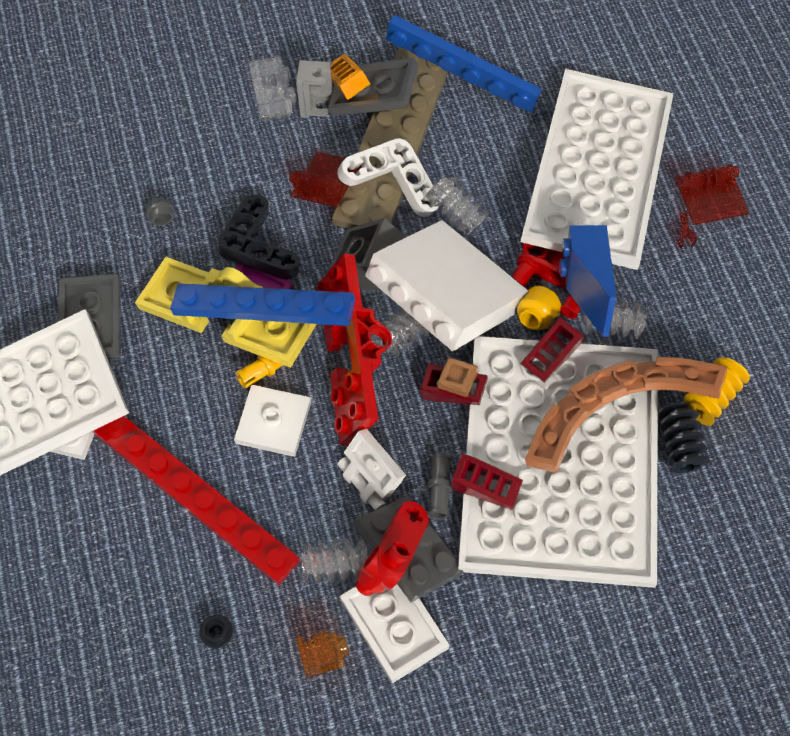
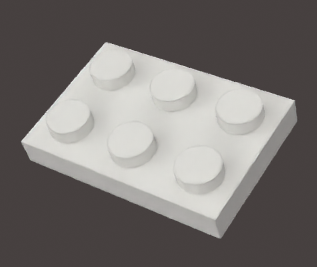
[340,584,449,683]

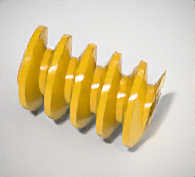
[683,357,750,426]

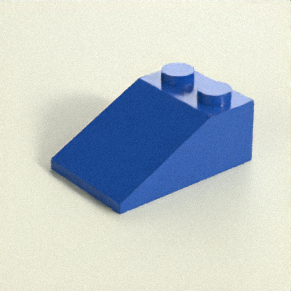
[559,225,616,337]

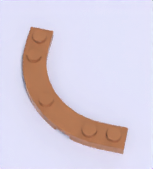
[525,357,727,473]

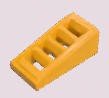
[330,53,370,100]

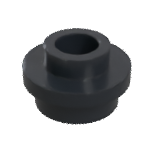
[199,615,233,649]

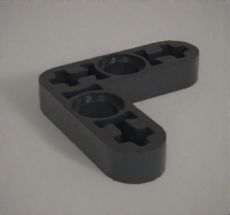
[218,195,300,280]

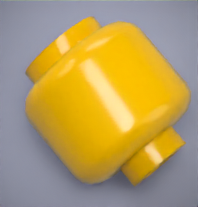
[517,286,561,330]

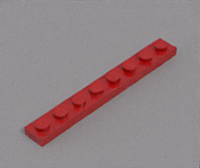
[93,416,300,586]

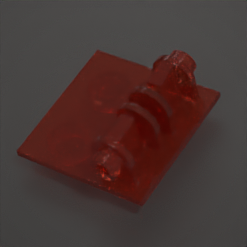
[289,152,361,208]
[675,164,749,225]

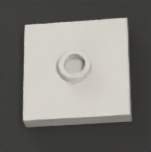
[234,385,311,457]

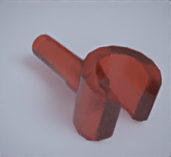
[677,213,697,248]

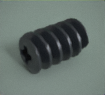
[658,402,710,473]

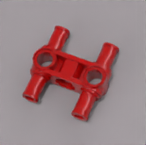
[511,243,581,319]

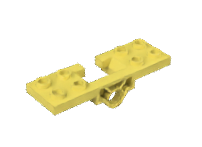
[135,257,317,368]

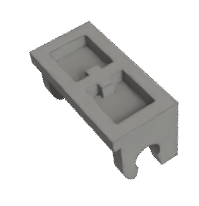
[296,60,333,118]

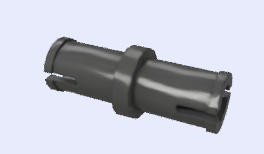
[427,453,452,520]

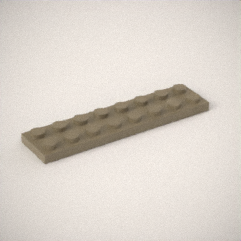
[332,47,449,229]

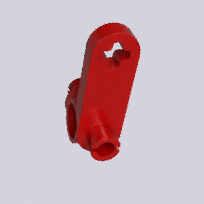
[355,501,429,596]

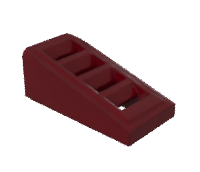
[520,317,584,383]
[420,363,488,405]
[451,454,523,510]

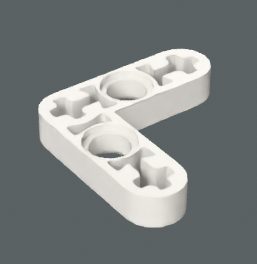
[337,138,440,217]

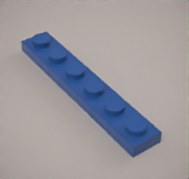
[386,15,542,113]
[170,283,355,326]

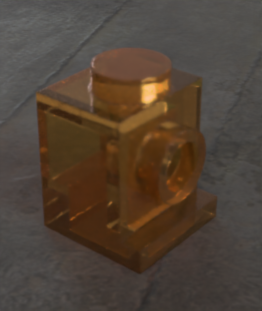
[296,632,349,678]

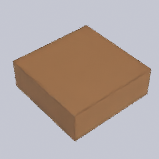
[437,357,479,397]

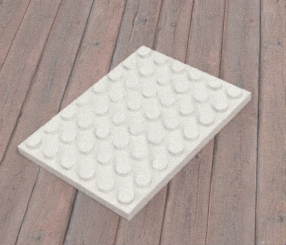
[458,336,658,588]

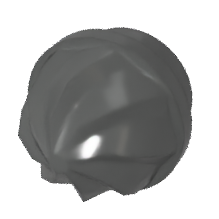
[146,196,175,226]

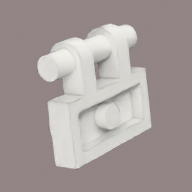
[337,429,406,510]

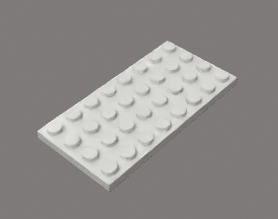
[521,69,673,270]

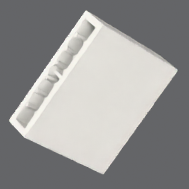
[365,220,528,351]

